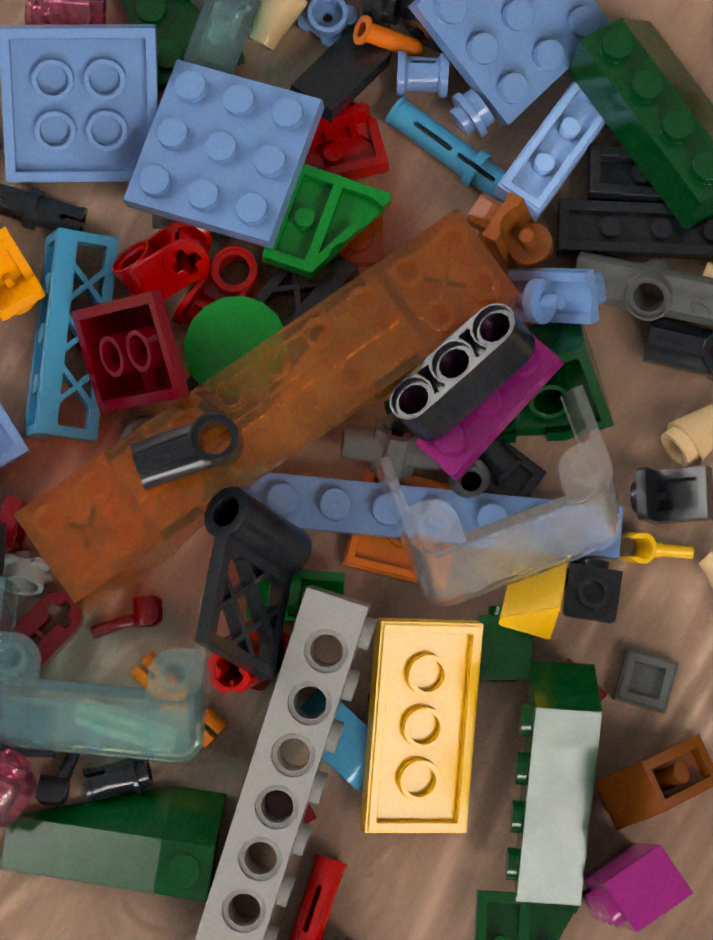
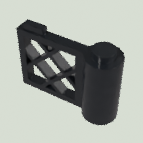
[194,486,312,680]

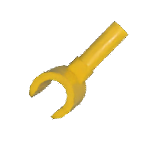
[619,532,694,564]

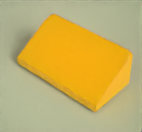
[499,554,570,639]

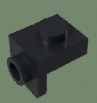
[630,466,713,525]
[562,558,623,624]

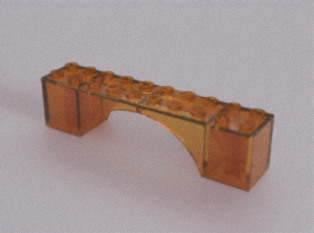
[13,208,520,615]

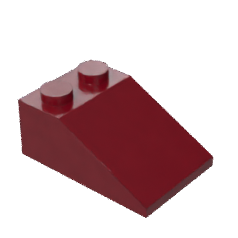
[71,289,190,412]

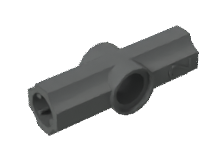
[576,251,713,327]

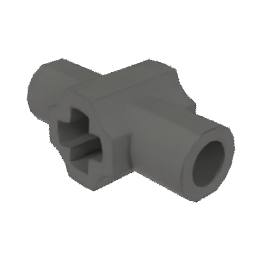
[340,413,444,483]

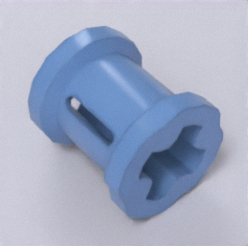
[396,50,449,98]

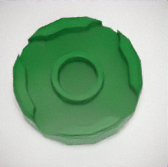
[184,296,290,402]

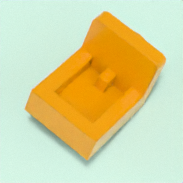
[0,227,46,321]

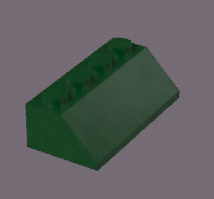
[568,18,713,230]

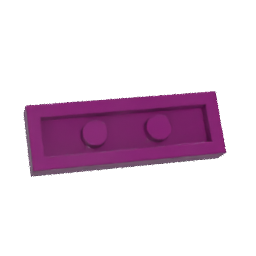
[414,334,564,482]

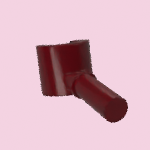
[91,595,163,639]

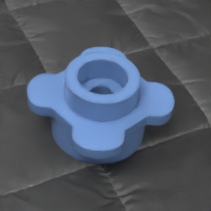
[298,0,358,48]

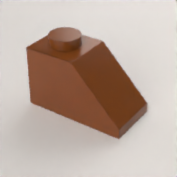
[595,734,713,831]

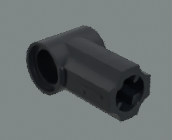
[642,318,713,381]
[130,412,244,490]

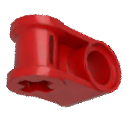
[111,220,212,302]
[172,246,260,326]

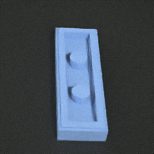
[493,80,606,222]

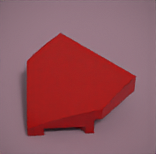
[304,101,389,180]

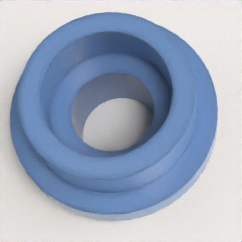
[449,89,495,138]

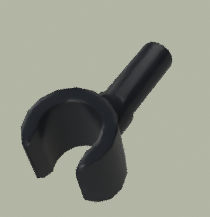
[36,735,87,807]

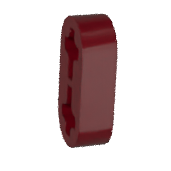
[0,591,85,679]

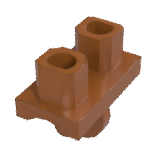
[466,192,554,275]

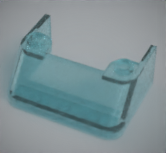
[0,576,213,763]

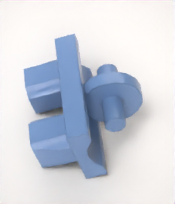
[507,267,606,324]

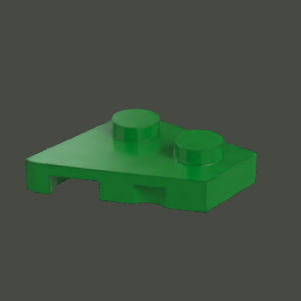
[262,163,392,279]

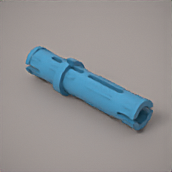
[385,96,506,203]

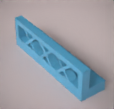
[23,227,119,443]

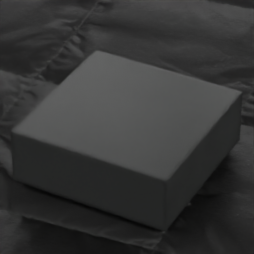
[613,648,679,714]

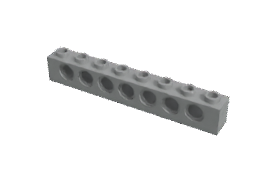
[195,585,378,940]

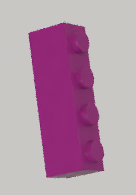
[582,842,693,933]

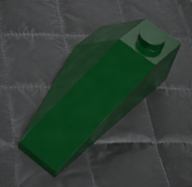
[384,323,614,443]
[0,786,226,902]

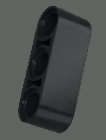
[389,303,535,441]

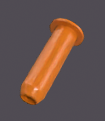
[353,15,424,56]

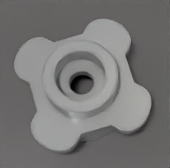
[3,551,53,596]

